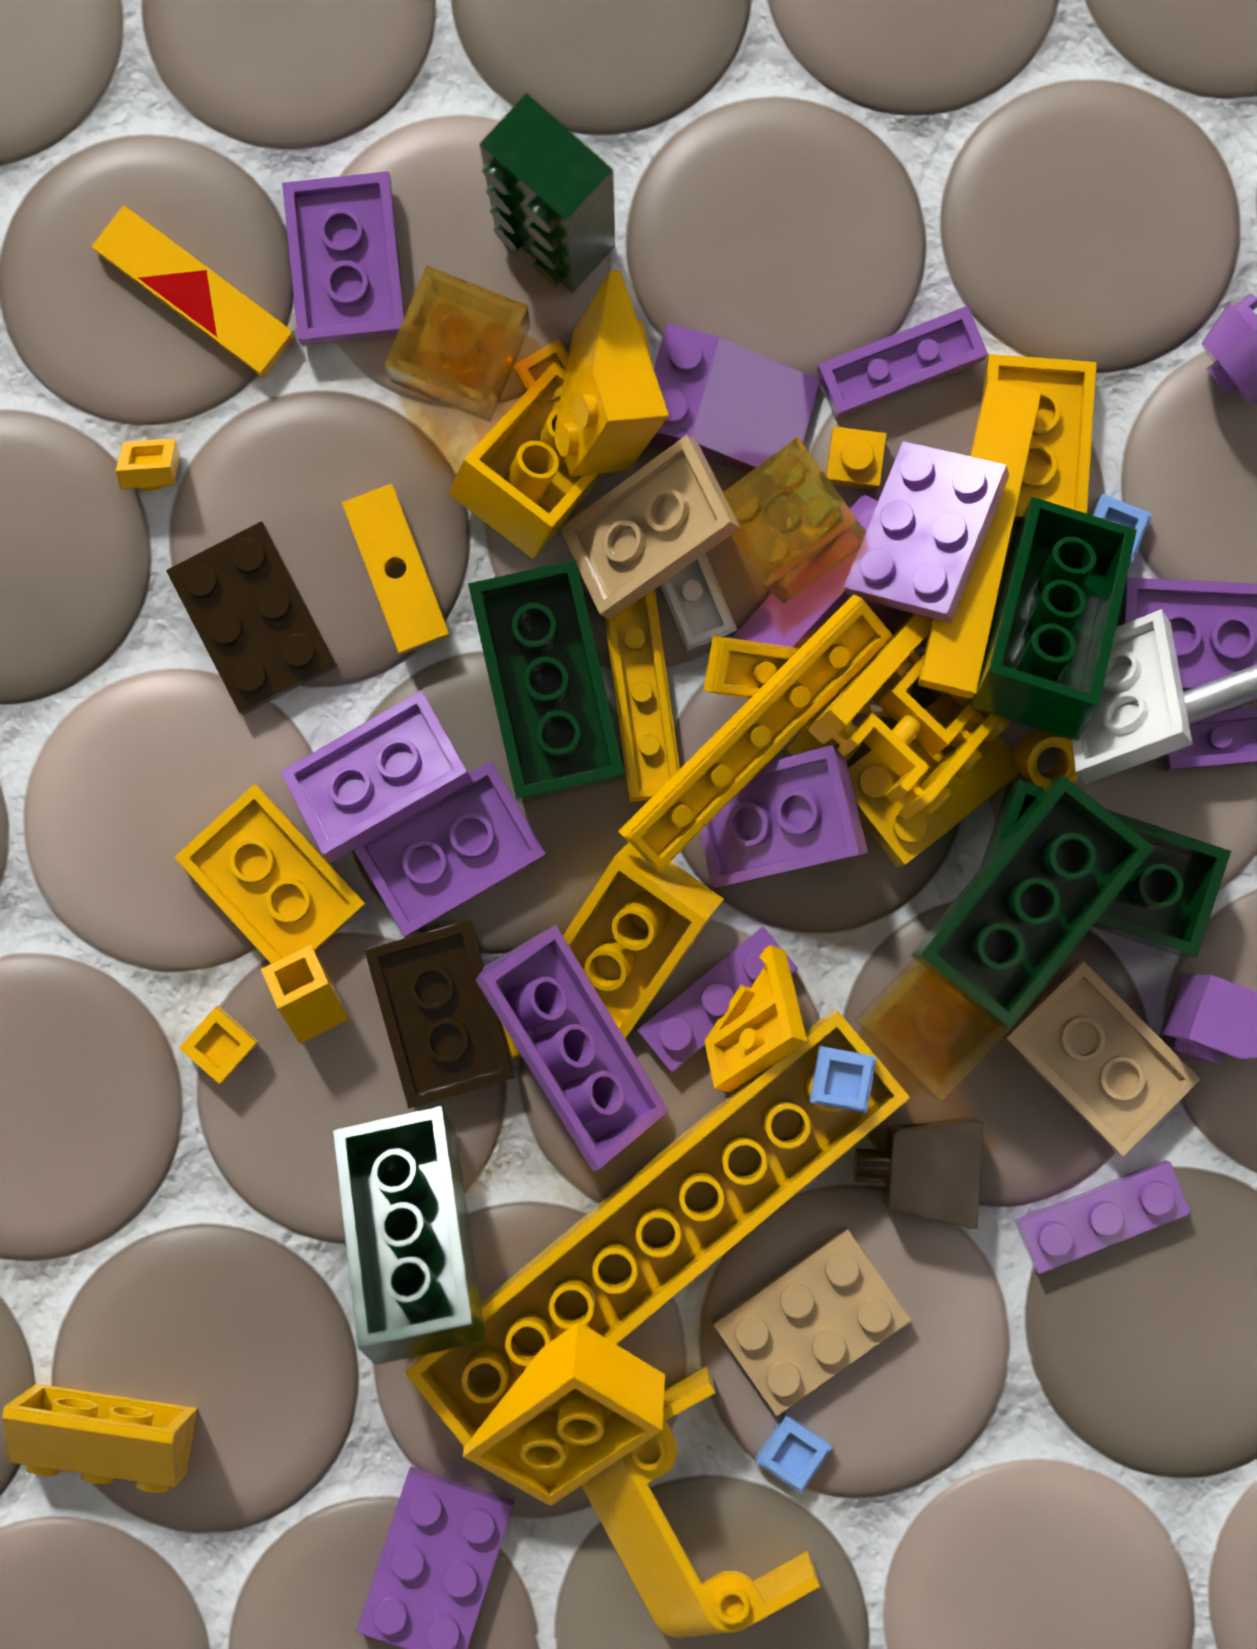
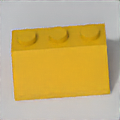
[2,1384,198,1493]

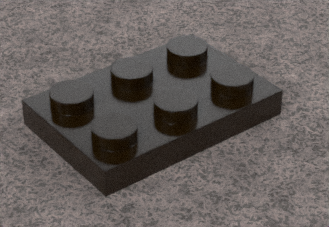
[166,521,338,715]
[364,920,515,1109]

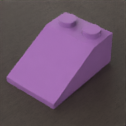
[648,323,820,484]
[1160,974,1257,1064]

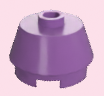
[1201,293,1257,405]

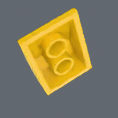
[555,270,669,477]
[448,362,604,560]
[848,693,1019,867]
[563,843,724,1039]
[463,1322,665,1506]

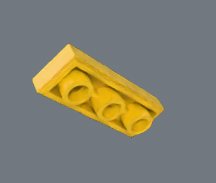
[341,483,451,655]

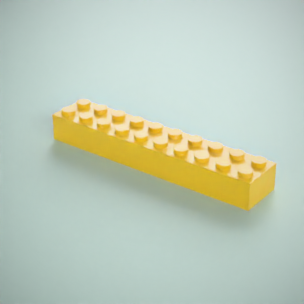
[405,1009,910,1446]

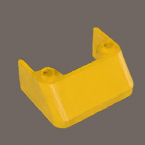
[581,1365,820,1638]

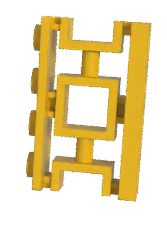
[807,613,1012,821]

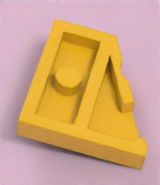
[704,945,807,1093]

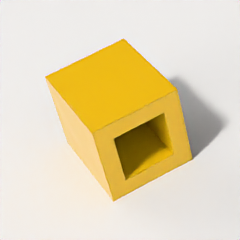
[261,944,349,1044]

